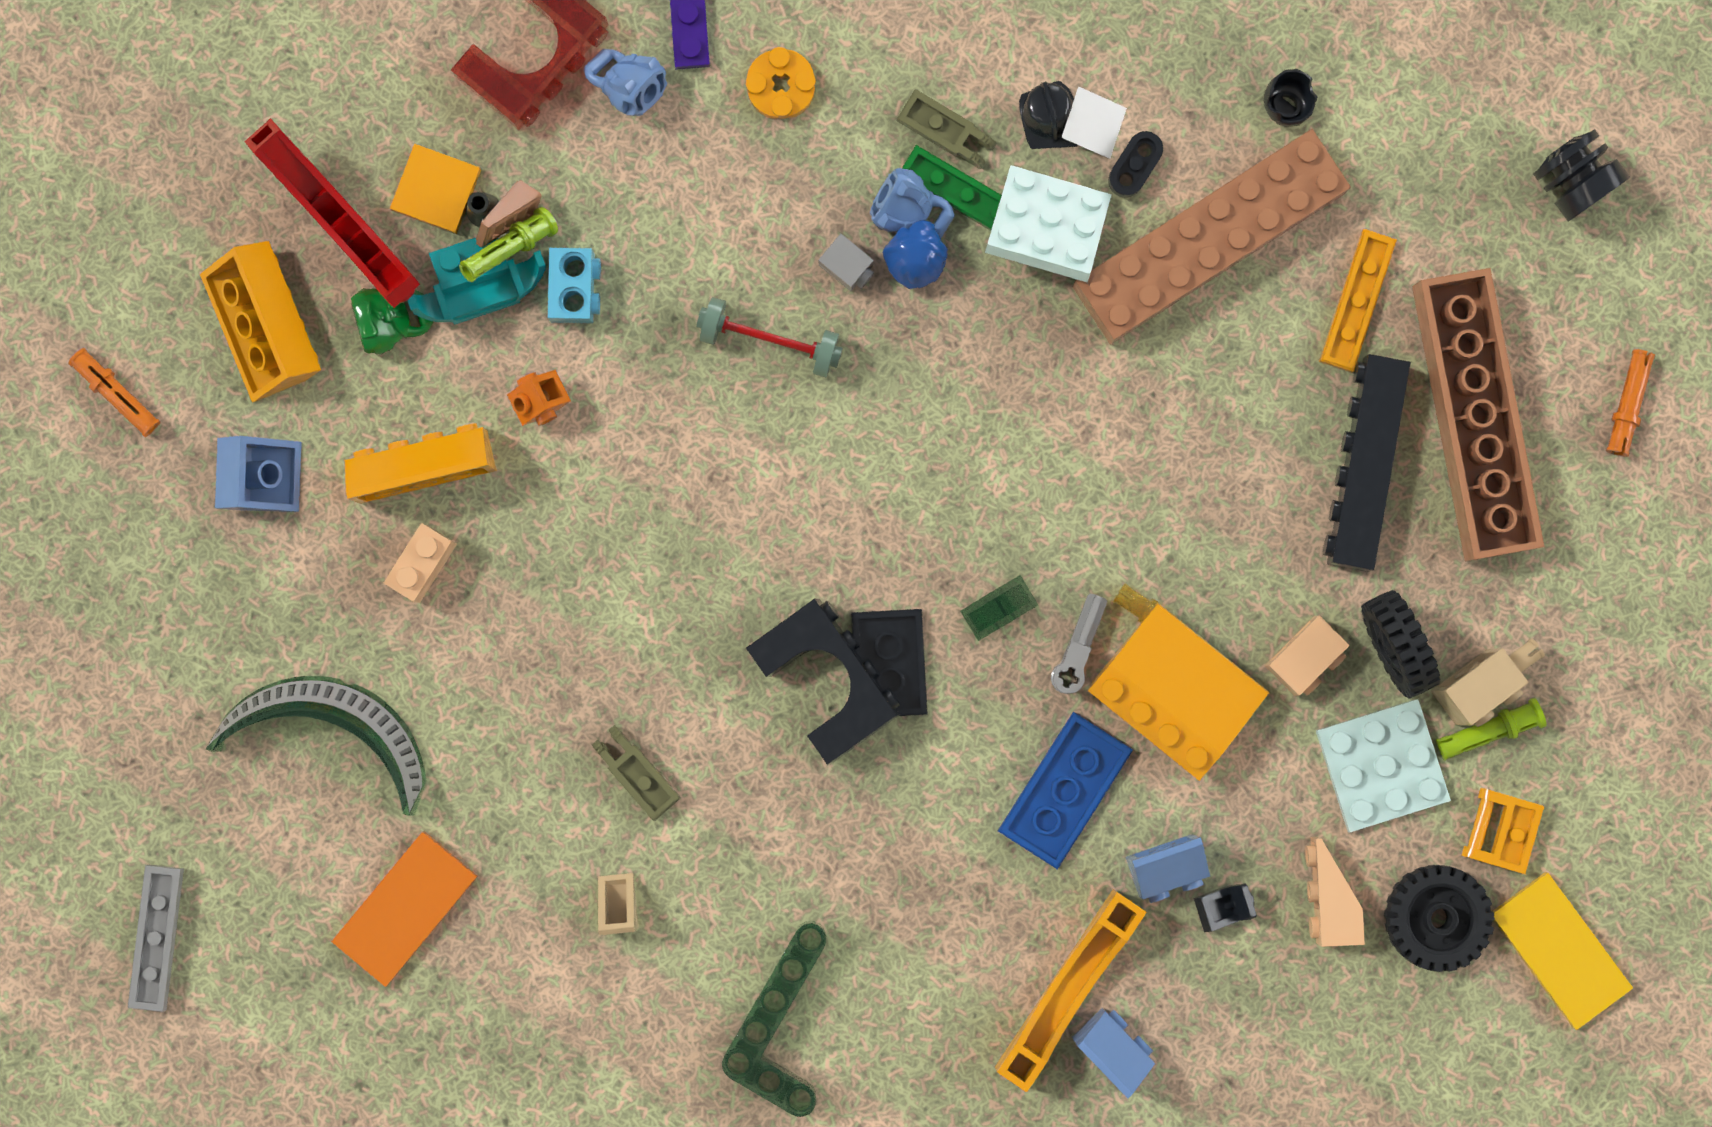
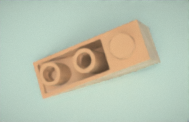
[1305,837,1365,947]

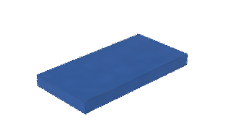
[997,712,1133,870]

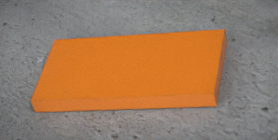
[331,831,478,987]

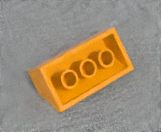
[200,241,321,403]
[345,423,497,504]

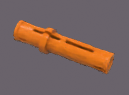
[68,348,161,437]
[1606,349,1655,457]

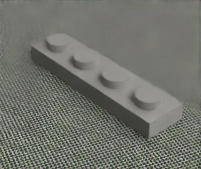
[128,865,184,1012]

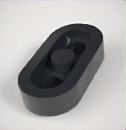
[1108,131,1163,198]

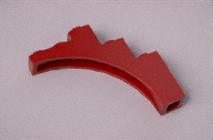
[244,118,420,308]

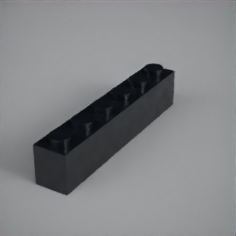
[1323,354,1411,572]

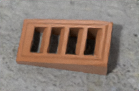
[476,180,542,247]

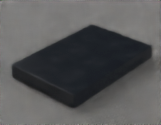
[851,609,928,716]

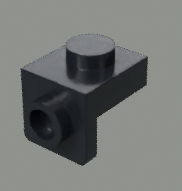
[1193,883,1257,932]

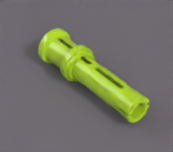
[459,207,558,282]
[1436,698,1547,761]

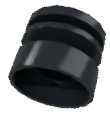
[1533,129,1630,222]

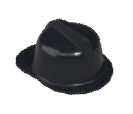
[1019,81,1078,149]

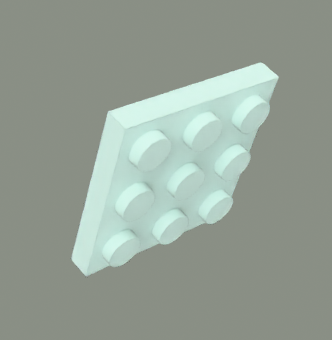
[985,165,1111,282]
[1316,699,1451,832]

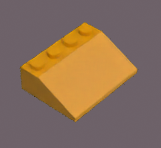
[1088,603,1269,781]

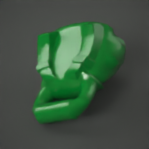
[351,288,434,355]

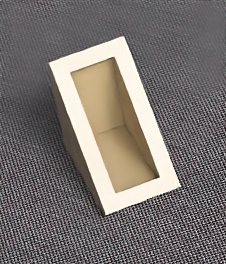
[598,873,639,935]

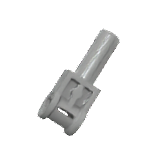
[1051,594,1107,694]

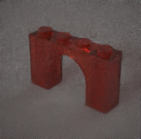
[451,0,609,131]

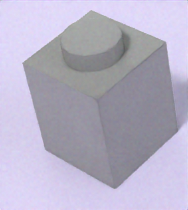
[818,233,874,292]

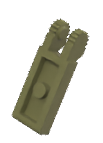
[897,89,997,169]
[592,725,681,821]

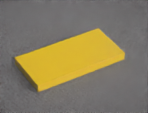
[1493,872,1633,1030]

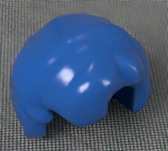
[882,220,948,289]

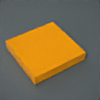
[390,143,481,234]

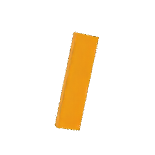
[1319,229,1397,373]

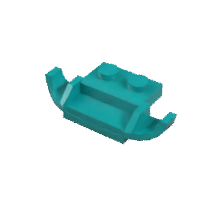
[407,237,546,325]

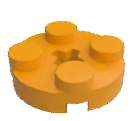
[746,47,816,119]

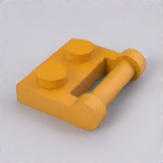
[1461,788,1544,874]

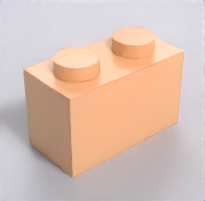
[383,523,457,603]
[1264,615,1350,696]

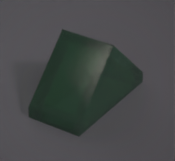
[960,575,1038,641]

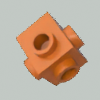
[507,369,571,426]

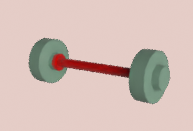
[696,297,843,378]

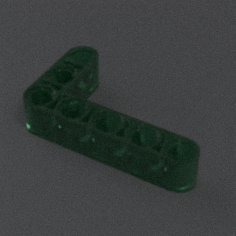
[722,921,827,1117]

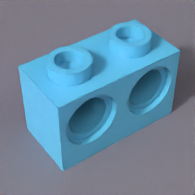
[548,248,601,323]

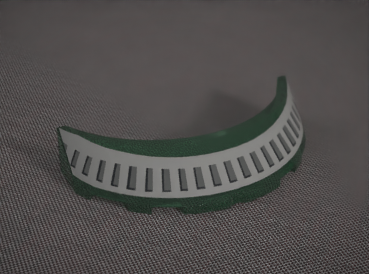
[206,676,427,816]

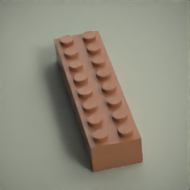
[1072,129,1351,345]
[1412,268,1545,562]

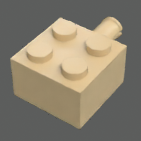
[1431,638,1545,727]

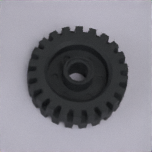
[1361,590,1441,699]
[1384,865,1495,972]

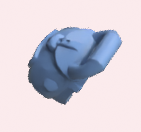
[584,49,668,116]
[870,168,955,238]

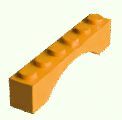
[995,889,1147,1092]

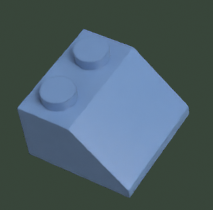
[215,436,301,512]
[1125,834,1210,903]
[1072,1008,1155,1098]

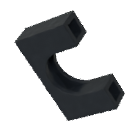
[746,598,901,765]

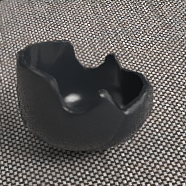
[1263,69,1318,127]

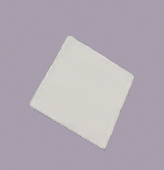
[1062,87,1127,159]

